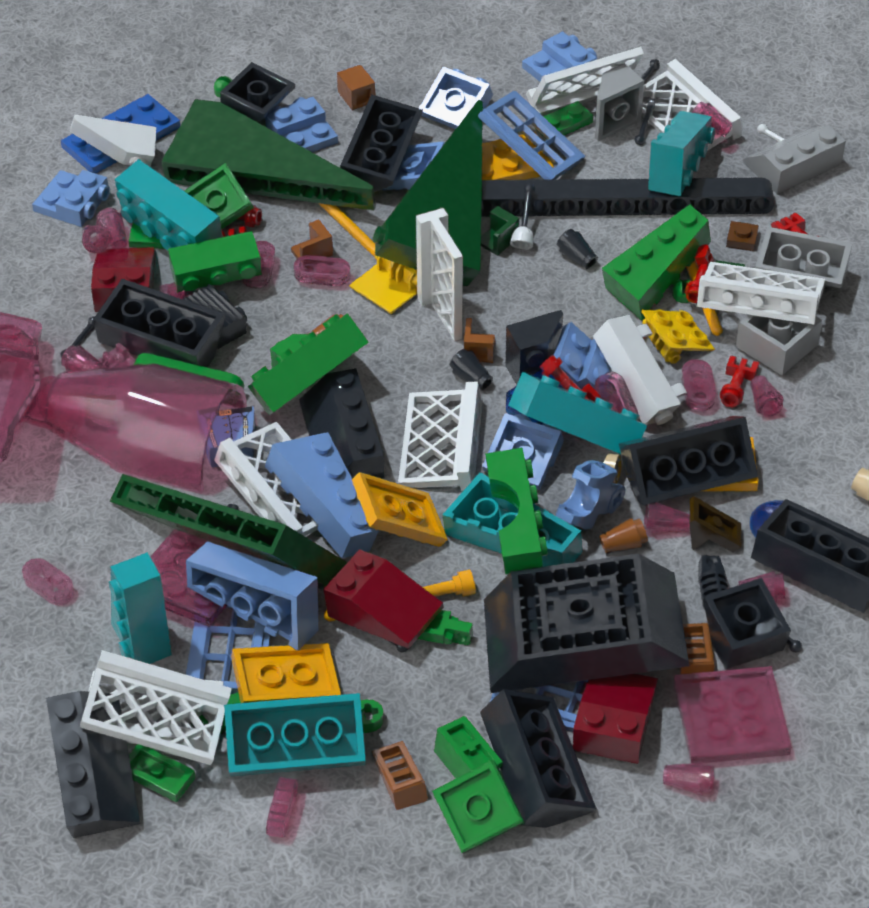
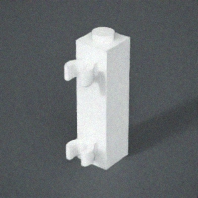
[593,315,687,425]

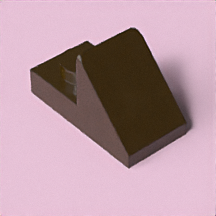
[689,496,741,553]

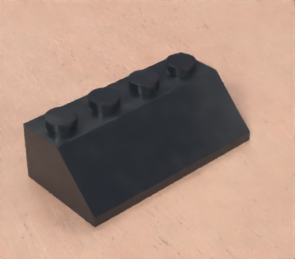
[340,94,423,192]
[93,279,225,368]
[299,368,384,479]
[619,416,758,505]
[751,499,869,613]
[480,689,596,828]
[46,691,141,838]

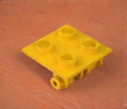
[349,256,417,314]
[641,309,715,364]

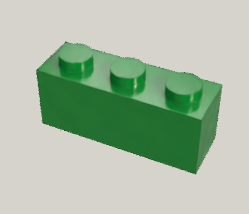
[168,231,262,293]

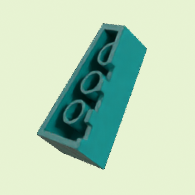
[648,111,715,196]
[509,372,647,454]
[442,472,583,567]
[108,552,172,664]

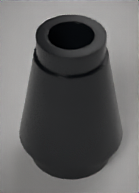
[557,229,598,269]
[449,349,493,391]

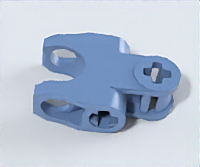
[555,460,626,530]

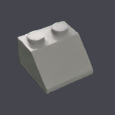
[595,63,644,141]

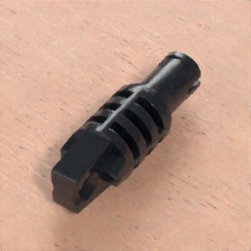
[698,555,729,609]

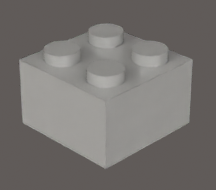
[736,315,822,376]

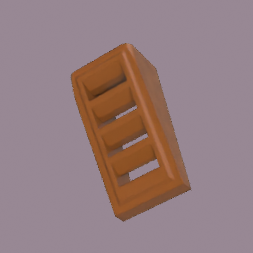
[679,623,714,683]
[372,741,428,810]

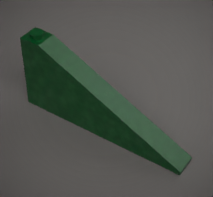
[161,99,376,211]
[373,100,483,286]
[110,474,348,590]

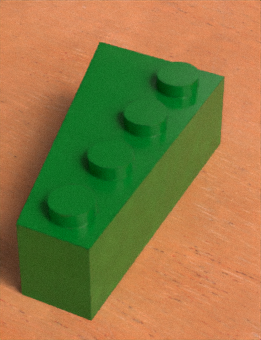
[602,205,711,321]
[248,313,369,415]

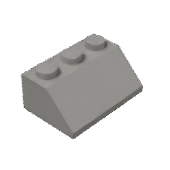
[743,125,846,194]
[755,227,852,288]

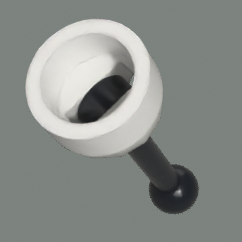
[510,184,535,250]

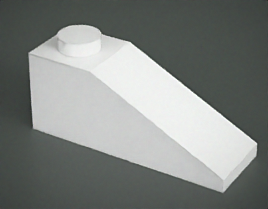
[70,115,156,167]

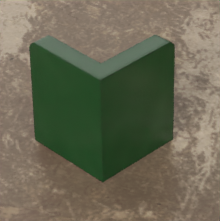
[481,206,519,256]

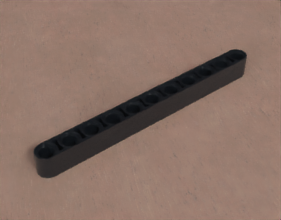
[481,177,775,217]

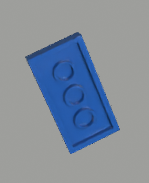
[61,94,181,173]

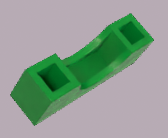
[485,448,548,575]

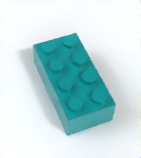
[115,159,223,251]
[224,693,366,777]

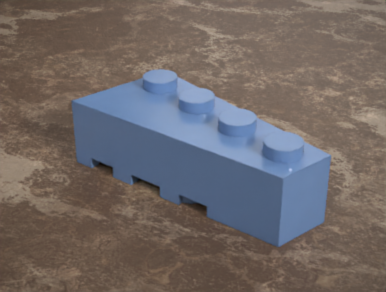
[265,432,379,558]
[186,541,319,650]

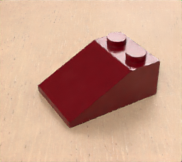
[91,247,155,312]
[324,549,444,649]
[573,674,658,764]

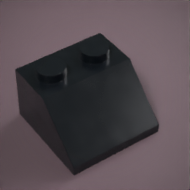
[220,62,295,121]
[505,310,563,385]
[703,578,791,669]

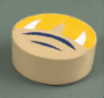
[604,453,622,484]

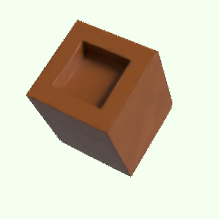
[337,65,376,110]
[291,219,333,267]
[464,318,495,363]

